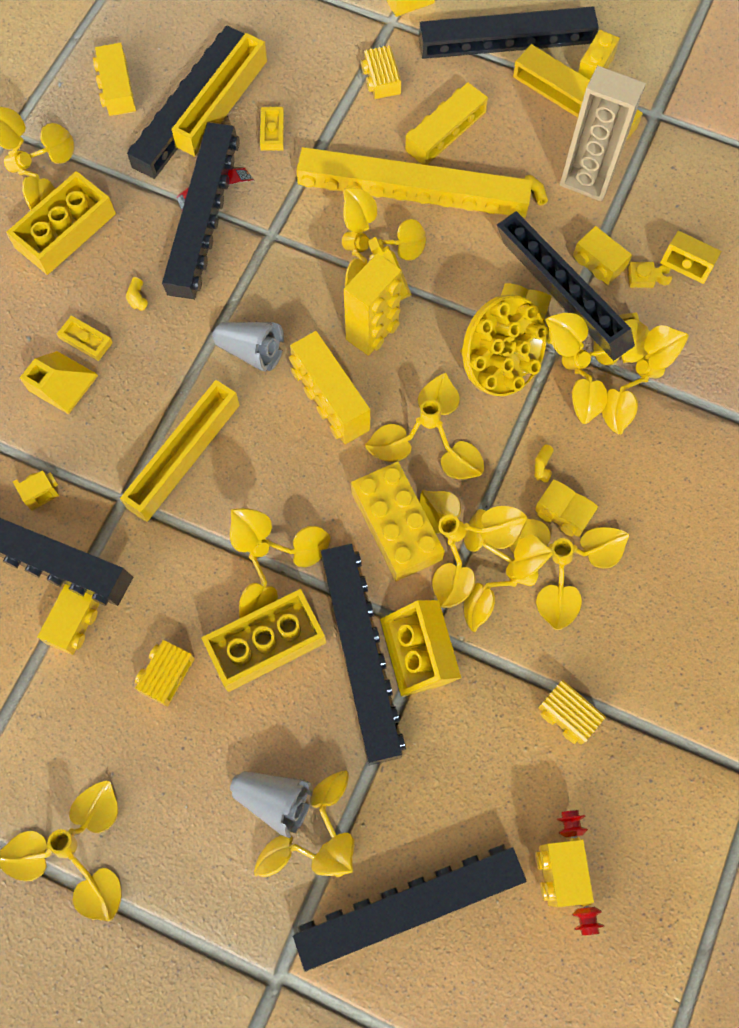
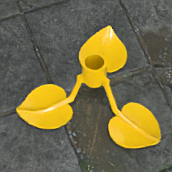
[0,107,74,211]
[342,188,426,287]
[545,313,650,424]
[594,325,689,435]
[365,373,484,479]
[420,490,527,608]
[230,508,330,618]
[464,509,554,632]
[509,519,629,630]
[254,770,355,877]
[0,781,122,922]

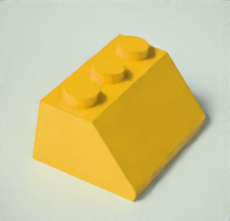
[380,600,462,696]

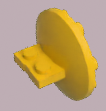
[460,295,548,396]

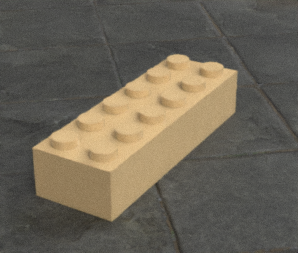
[560,65,646,202]

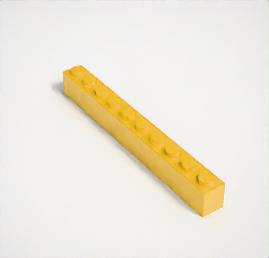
[297,147,533,218]

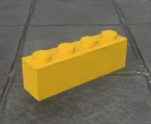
[405,82,488,165]

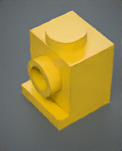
[12,470,59,511]

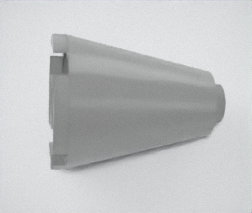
[213,322,284,372]
[230,771,313,838]

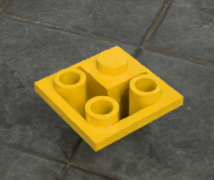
[20,351,98,414]

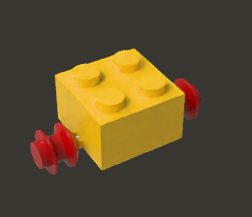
[536,810,605,936]

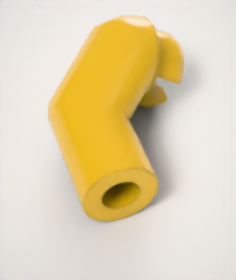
[534,444,554,483]

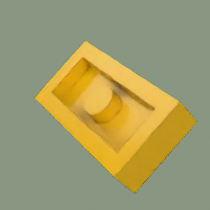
[260,107,284,151]
[57,315,113,361]

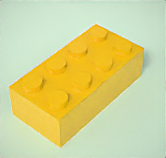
[6,171,116,275]
[344,253,402,356]
[289,331,370,445]
[351,461,445,582]
[201,589,326,692]

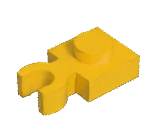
[628,262,672,288]

